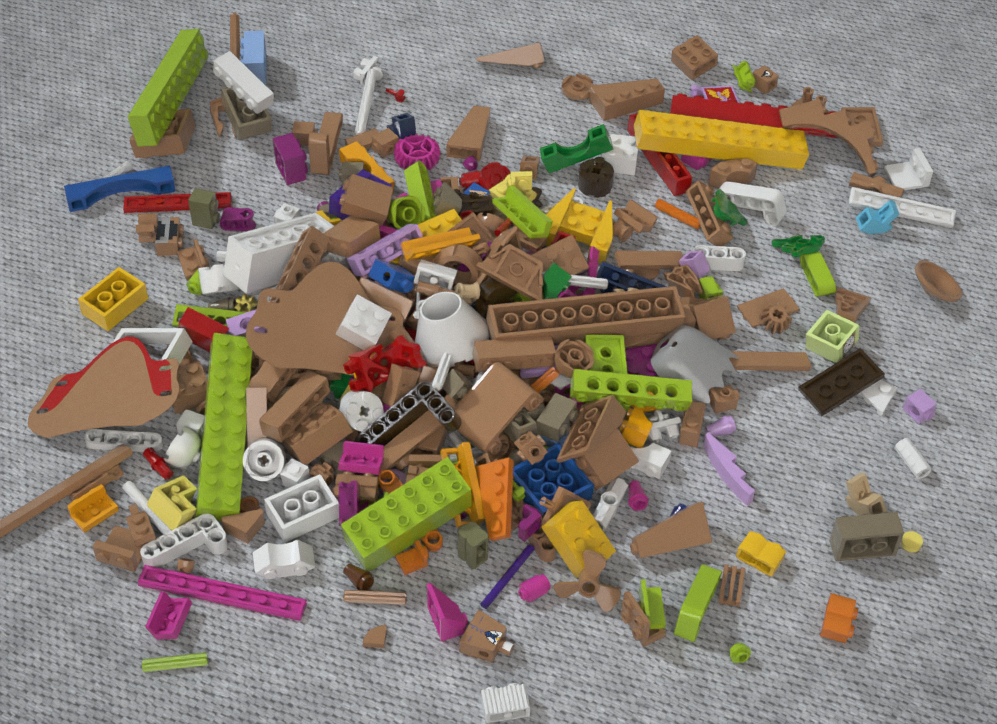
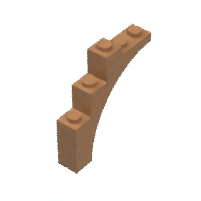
[779,99,878,177]

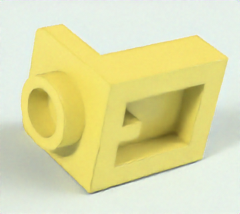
[507,171,532,190]

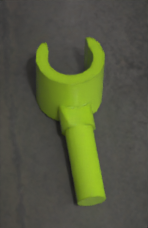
[512,480,525,502]

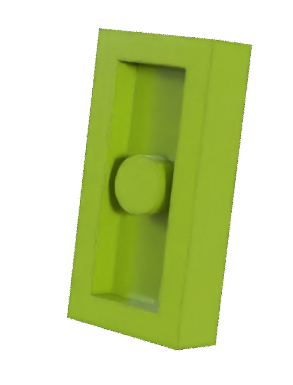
[639,579,666,629]

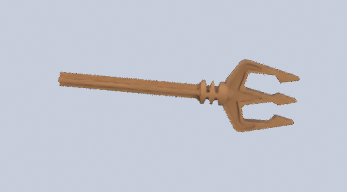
[210,12,240,137]

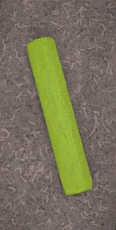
[142,652,208,672]

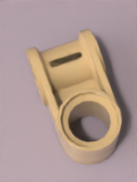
[454,282,480,305]

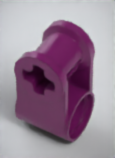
[220,207,256,232]

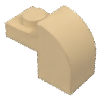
[845,473,887,516]

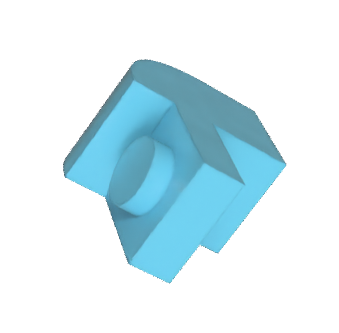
[856,200,900,234]

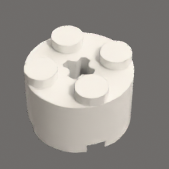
[198,264,239,295]
[338,391,384,431]
[243,438,286,481]

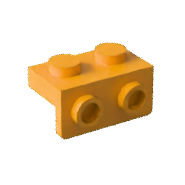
[67,484,119,533]

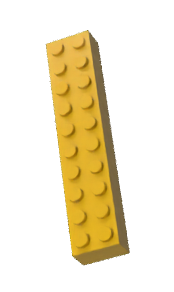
[634,110,809,169]

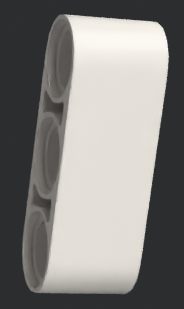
[693,245,746,271]

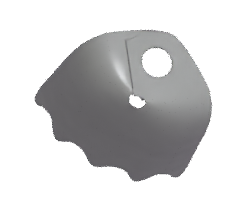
[651,325,739,403]

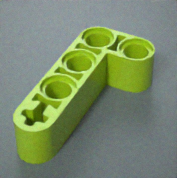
[674,564,722,642]

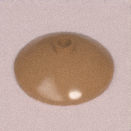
[915,260,962,302]

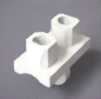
[353,56,383,87]
[648,410,681,444]

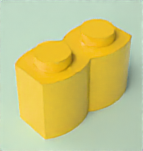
[736,531,786,577]

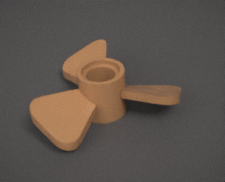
[553,549,621,612]

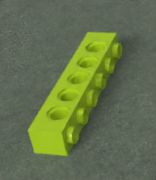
[570,369,692,411]

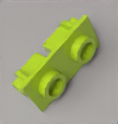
[732,61,756,93]

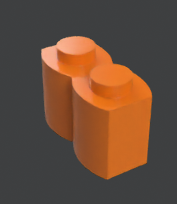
[820,593,859,643]

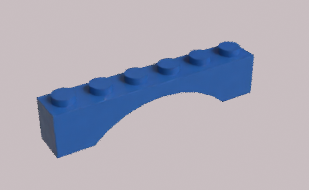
[64,165,176,212]

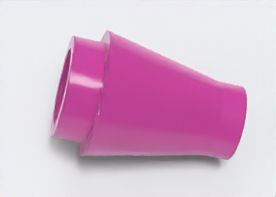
[628,481,648,511]

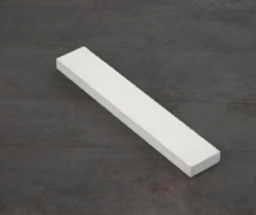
[848,187,956,228]

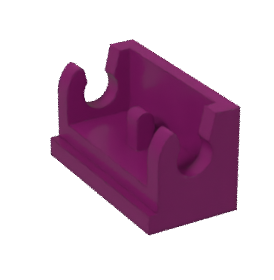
[339,481,360,526]

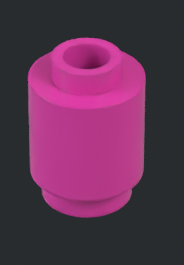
[518,574,551,603]

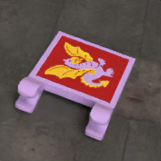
[690,85,740,103]

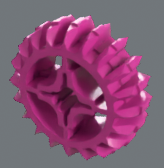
[394,133,440,171]

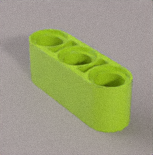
[800,252,836,297]

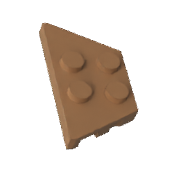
[475,244,543,301]

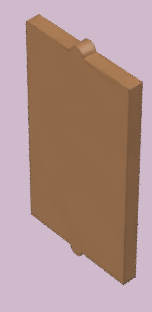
[737,288,800,328]

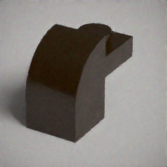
[473,278,516,319]

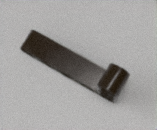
[354,381,461,446]

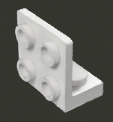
[884,148,933,190]

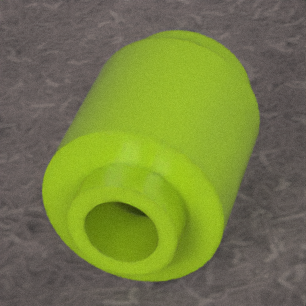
[186,270,202,295]

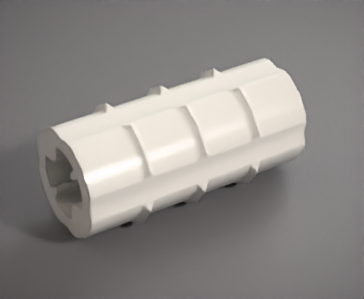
[895,438,932,479]

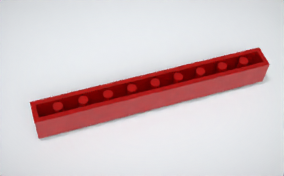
[670,93,840,139]

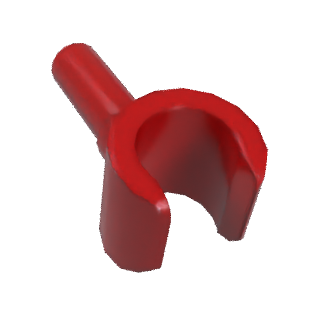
[386,88,406,103]

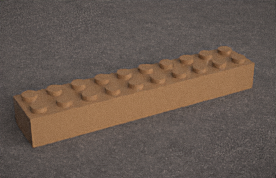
[486,286,686,344]

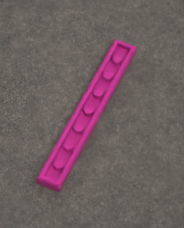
[138,565,307,621]

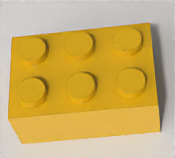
[78,267,149,331]
[541,500,616,578]

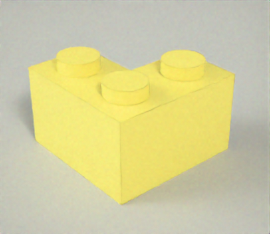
[147,475,197,531]

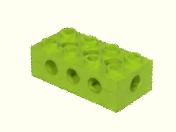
[583,334,631,416]

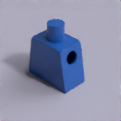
[368,259,415,293]

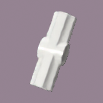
[593,478,628,532]

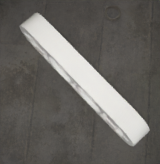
[84,429,163,452]

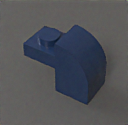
[387,113,416,139]

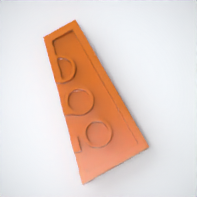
[476,457,514,541]

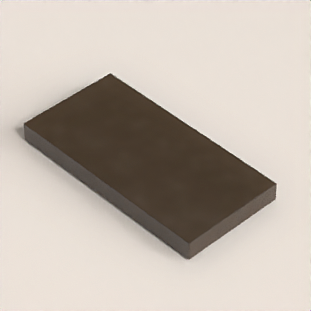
[798,348,885,416]

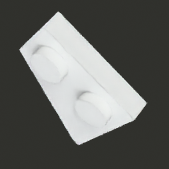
[859,380,897,416]

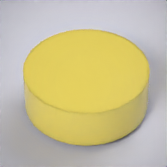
[901,531,923,553]

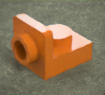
[396,540,429,575]

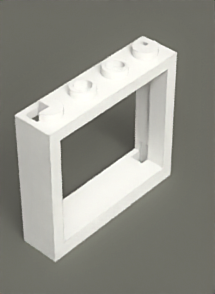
[113,328,192,393]

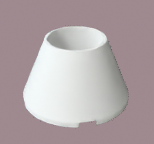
[415,292,490,367]

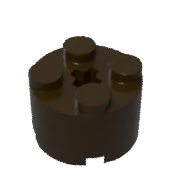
[578,156,614,198]

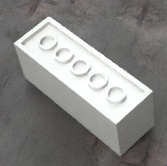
[223,213,334,294]

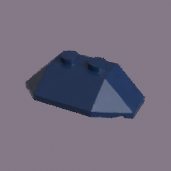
[596,261,667,294]

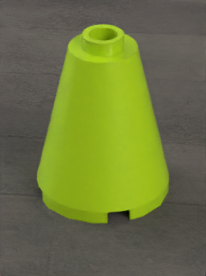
[386,196,425,230]

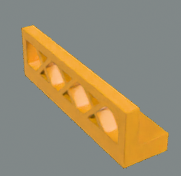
[400,227,481,262]
[440,442,485,528]

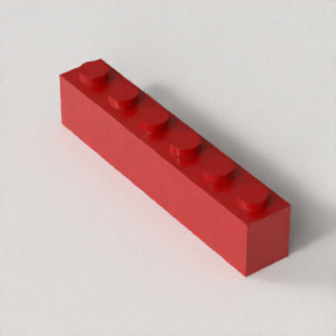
[627,113,693,196]

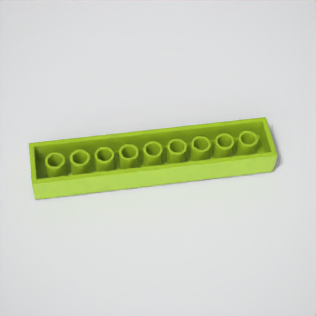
[127,29,209,147]
[195,333,252,521]

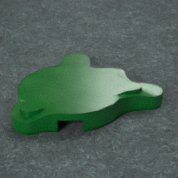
[711,189,748,226]
[772,235,825,257]

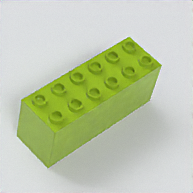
[341,457,472,572]

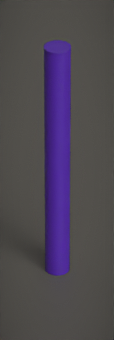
[480,545,534,609]

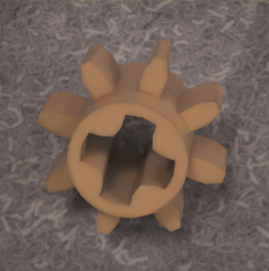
[310,462,335,486]

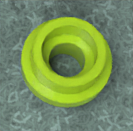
[729,643,751,663]

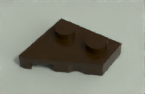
[454,189,494,216]

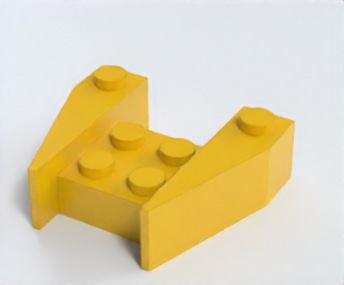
[545,188,613,264]

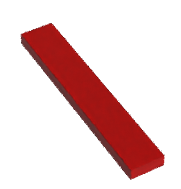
[123,192,232,213]

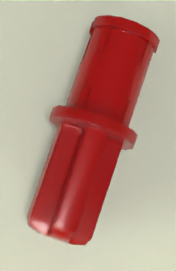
[143,447,173,480]

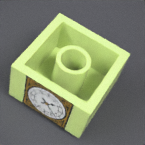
[806,310,859,363]

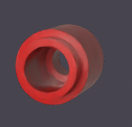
[459,171,480,191]

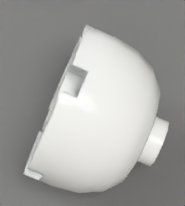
[164,426,201,468]

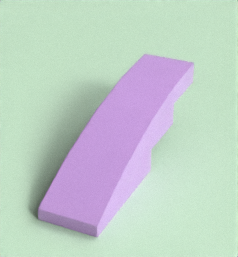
[704,432,755,506]

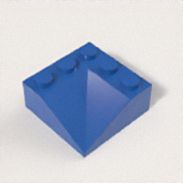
[512,443,594,515]

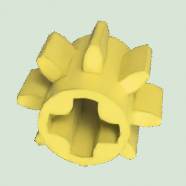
[234,293,258,312]

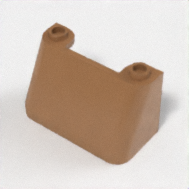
[448,362,544,456]

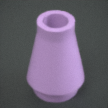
[705,415,736,436]

